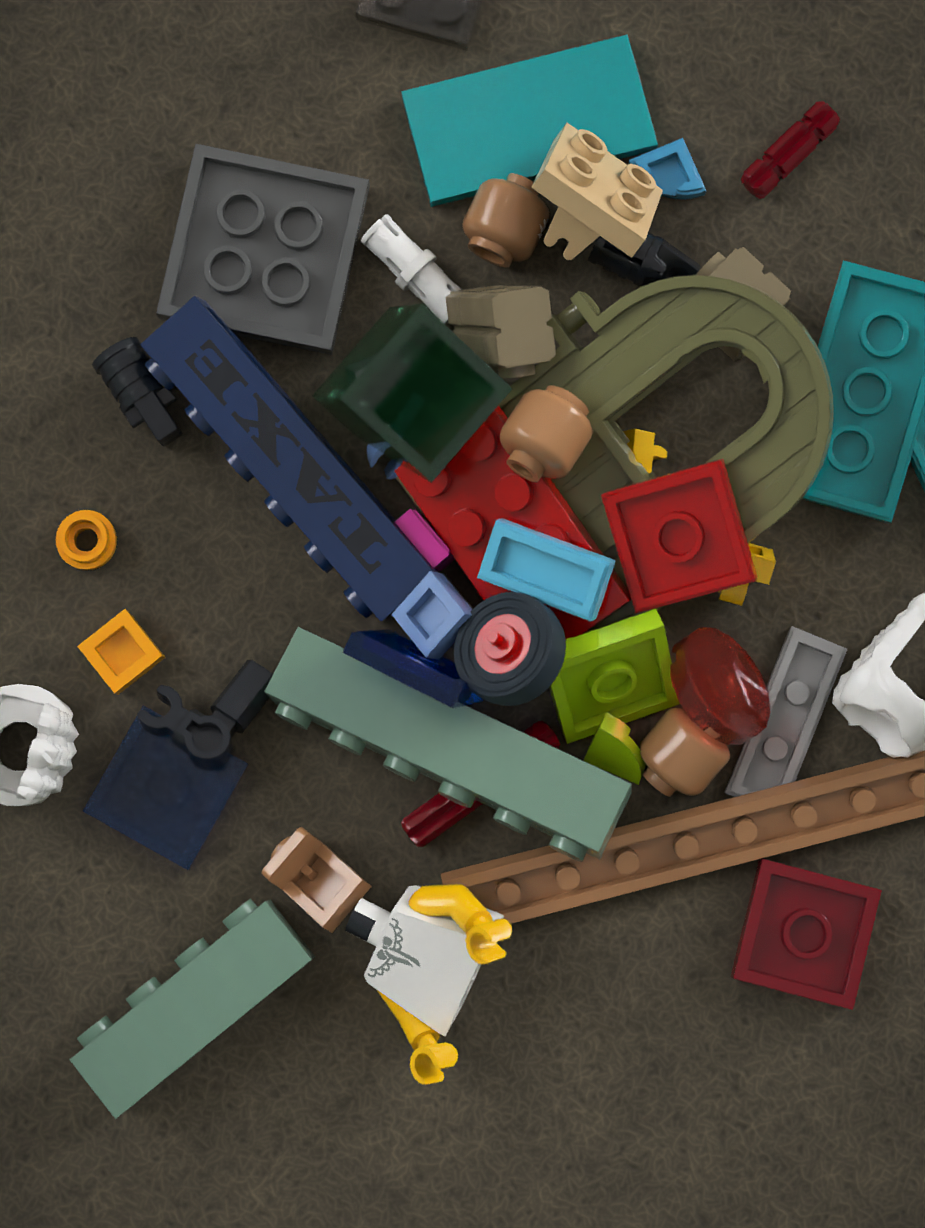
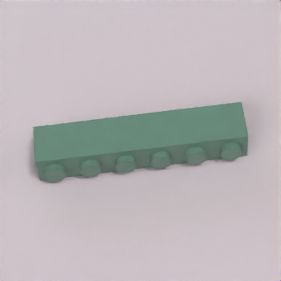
[264,627,632,862]

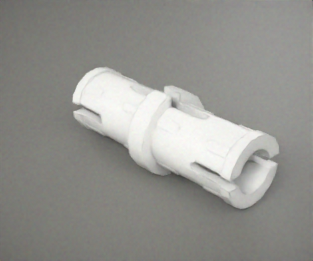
[361,214,462,325]

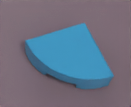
[628,138,706,199]

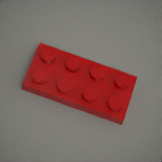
[394,398,632,639]

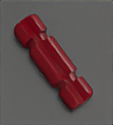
[741,101,840,199]

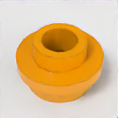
[56,510,117,570]

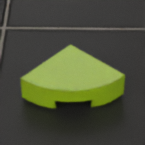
[583,713,646,785]

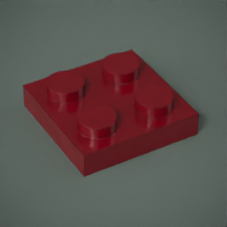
[730,859,882,1010]

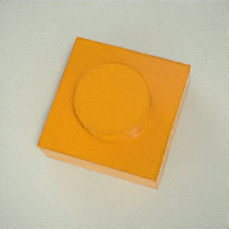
[77,609,165,695]

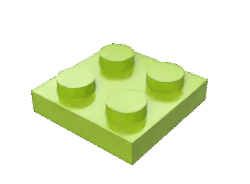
[549,609,680,744]

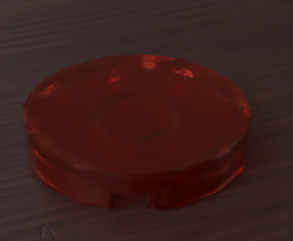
[670,627,771,745]

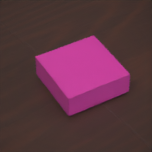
[394,508,455,572]

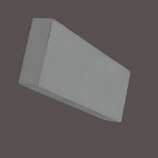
[724,626,847,797]

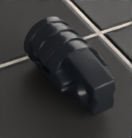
[588,231,700,287]
[92,337,183,447]

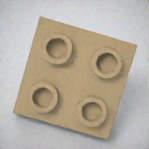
[531,123,663,260]

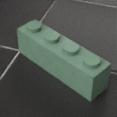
[69,899,316,1119]

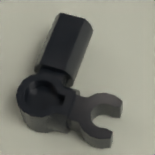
[137,660,273,771]

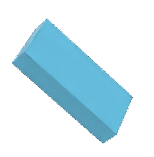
[477,518,616,621]

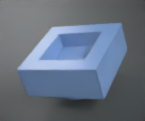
[391,571,473,660]

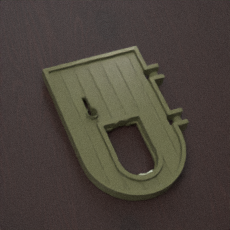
[396,275,834,633]

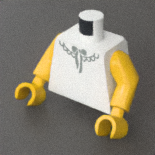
[345,884,512,1085]

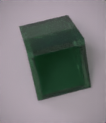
[312,303,513,483]

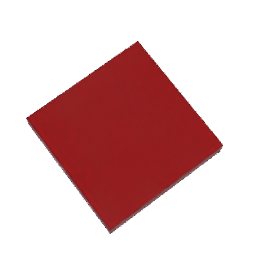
[601,458,758,613]

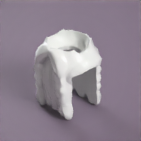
[832,592,925,758]
[0,684,79,806]

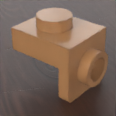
[261,827,372,933]

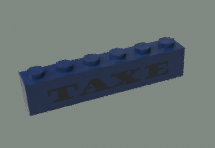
[140,296,440,622]

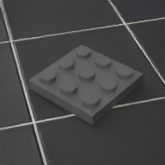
[156,144,370,355]

